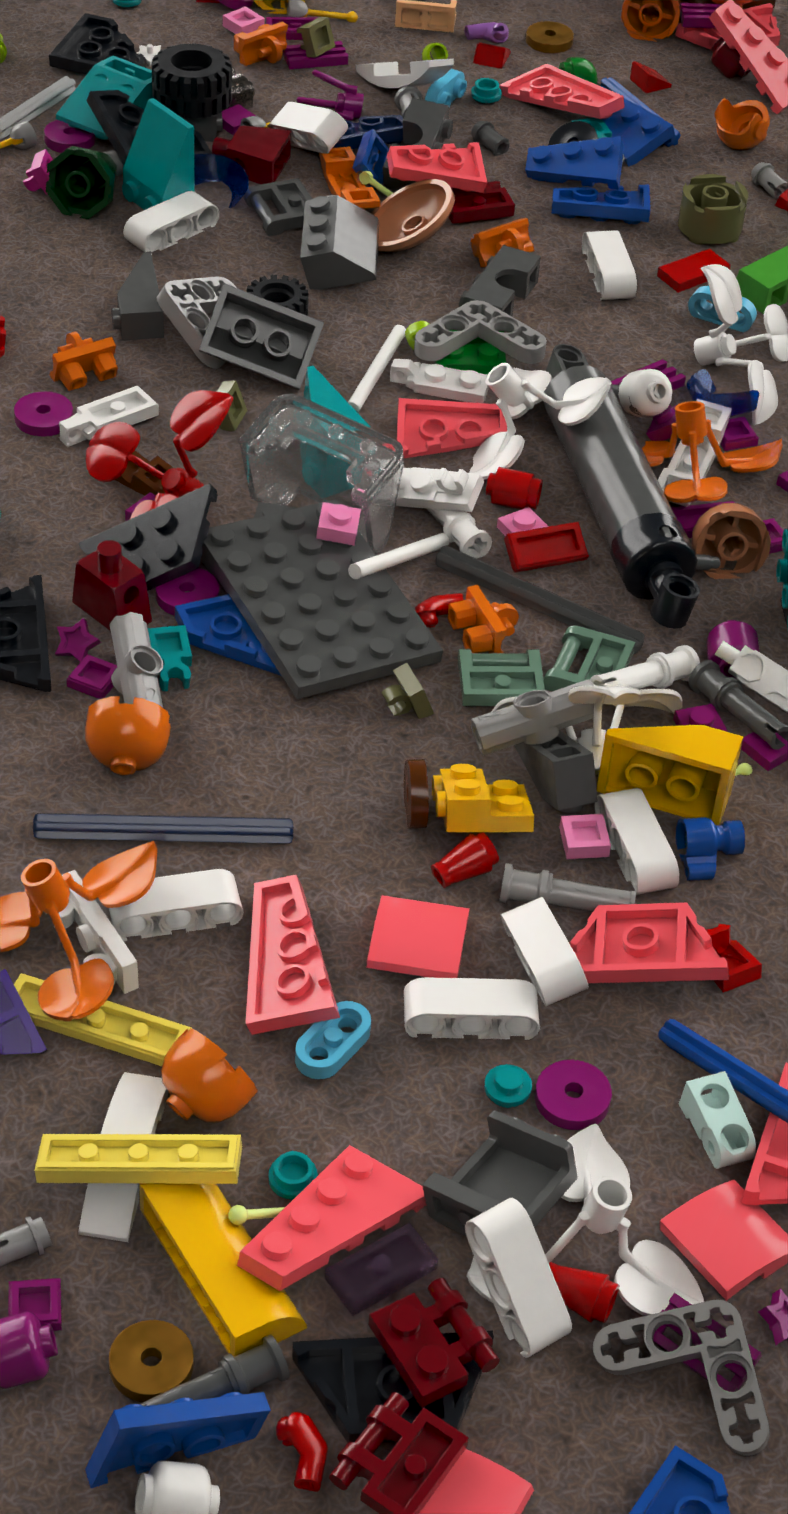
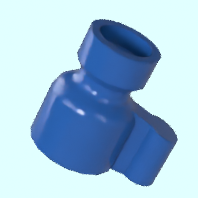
[676,817,745,881]

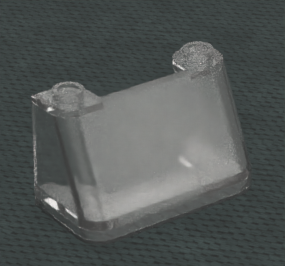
[239,394,404,555]

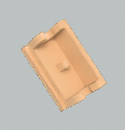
[395,0,457,33]

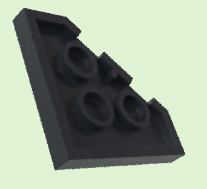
[49,13,146,74]
[87,90,213,166]

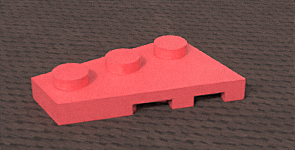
[387,142,487,193]
[396,398,507,460]

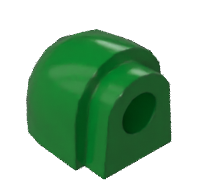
[559,57,598,85]

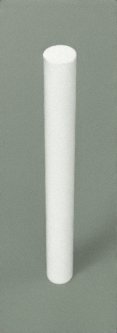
[348,325,406,412]
[348,533,450,579]

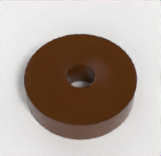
[404,759,429,829]

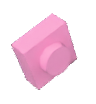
[223,7,265,34]
[316,502,361,546]
[497,507,549,536]
[559,814,611,859]

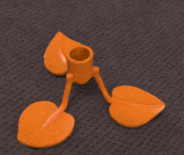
[642,401,783,503]
[0,840,157,1021]

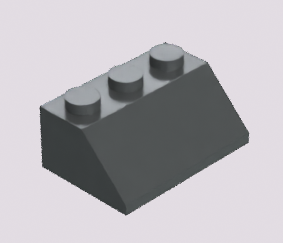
[300,195,379,290]
[199,283,324,390]

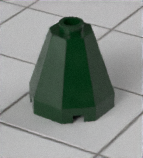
[46,146,117,219]

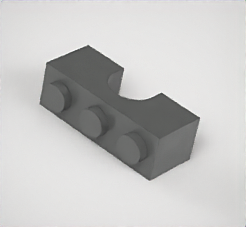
[383,98,453,190]
[459,245,541,316]

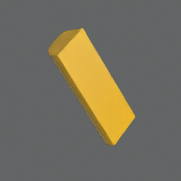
[139,1183,307,1357]

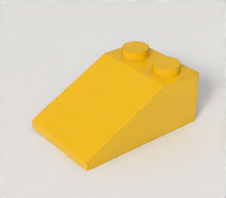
[597,725,743,825]

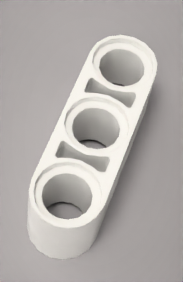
[267,102,349,154]
[123,191,219,255]
[582,230,637,300]
[594,788,679,895]
[109,869,244,941]
[500,897,589,1006]
[404,977,540,1040]
[465,1198,572,1358]

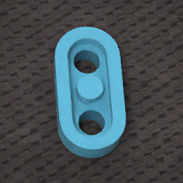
[425,68,467,107]
[688,286,757,332]
[295,1001,371,1079]

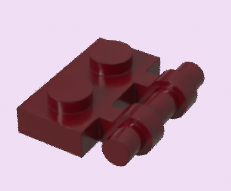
[449,180,515,224]
[368,1278,500,1408]
[329,1392,469,1514]

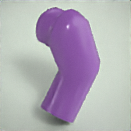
[464,22,509,43]

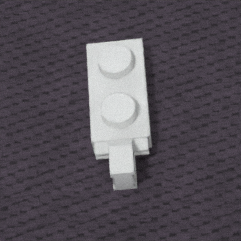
[390,359,489,403]
[59,386,159,447]

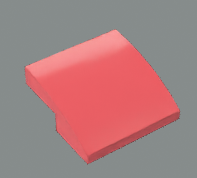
[366,895,470,978]
[660,1180,788,1301]
[419,1449,534,1514]

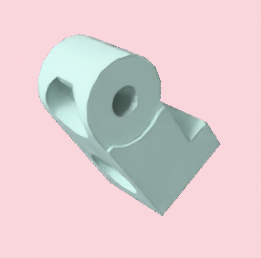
[679,1071,756,1169]

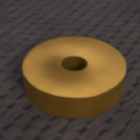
[526,21,574,53]
[109,1320,194,1403]

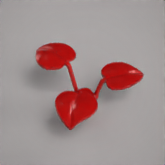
[86,390,234,519]

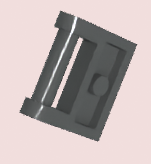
[243,178,313,236]

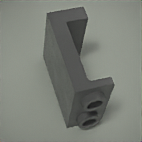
[422,1110,578,1236]

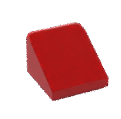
[473,42,511,69]
[630,61,672,93]

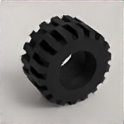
[152,43,232,119]

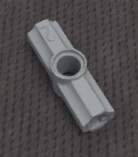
[109,612,163,708]
[471,679,594,756]

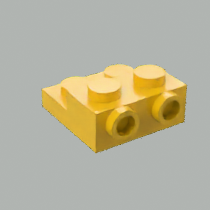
[432,764,534,832]

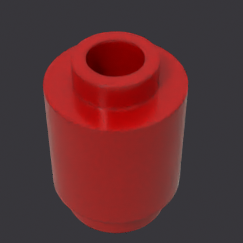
[486,467,543,510]

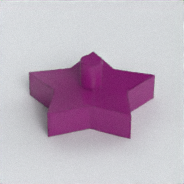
[55,617,102,662]
[758,1288,788,1346]

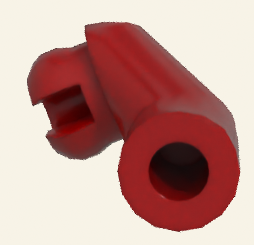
[414,593,464,628]
[276,1412,328,1492]

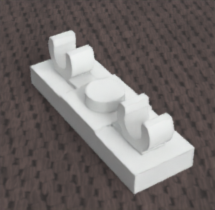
[368,463,484,512]
[45,870,139,994]

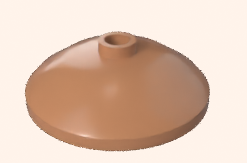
[371,179,455,252]

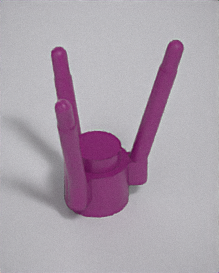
[296,70,364,121]

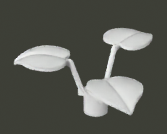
[694,264,788,425]
[469,363,612,480]
[491,685,682,775]
[467,1124,704,1316]

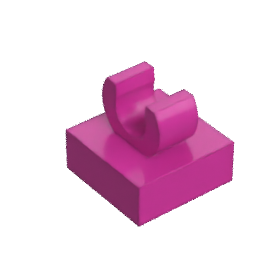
[23,149,53,195]

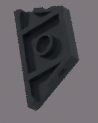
[79,483,218,591]
[0,575,51,692]
[292,1330,494,1443]

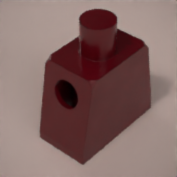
[212,125,292,184]
[72,540,152,631]

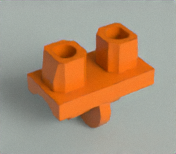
[233,21,288,66]
[470,218,535,267]
[49,331,118,391]
[448,585,519,653]

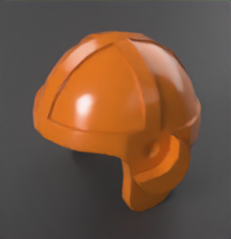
[715,98,770,150]

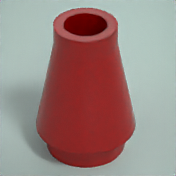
[431,832,499,888]
[549,1262,620,1323]

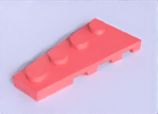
[709,0,788,114]
[499,64,624,119]
[245,875,340,1035]
[237,1145,426,1291]

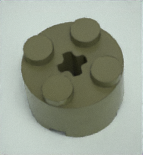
[678,174,748,245]

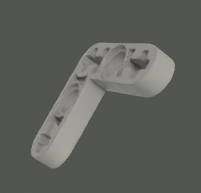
[157,276,237,369]
[414,300,547,364]
[593,1300,770,1456]

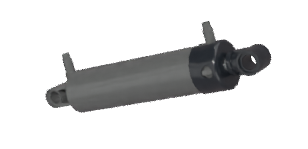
[543,344,721,629]

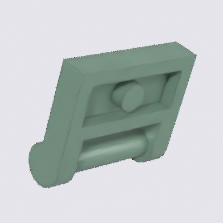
[543,625,635,705]
[458,649,545,706]

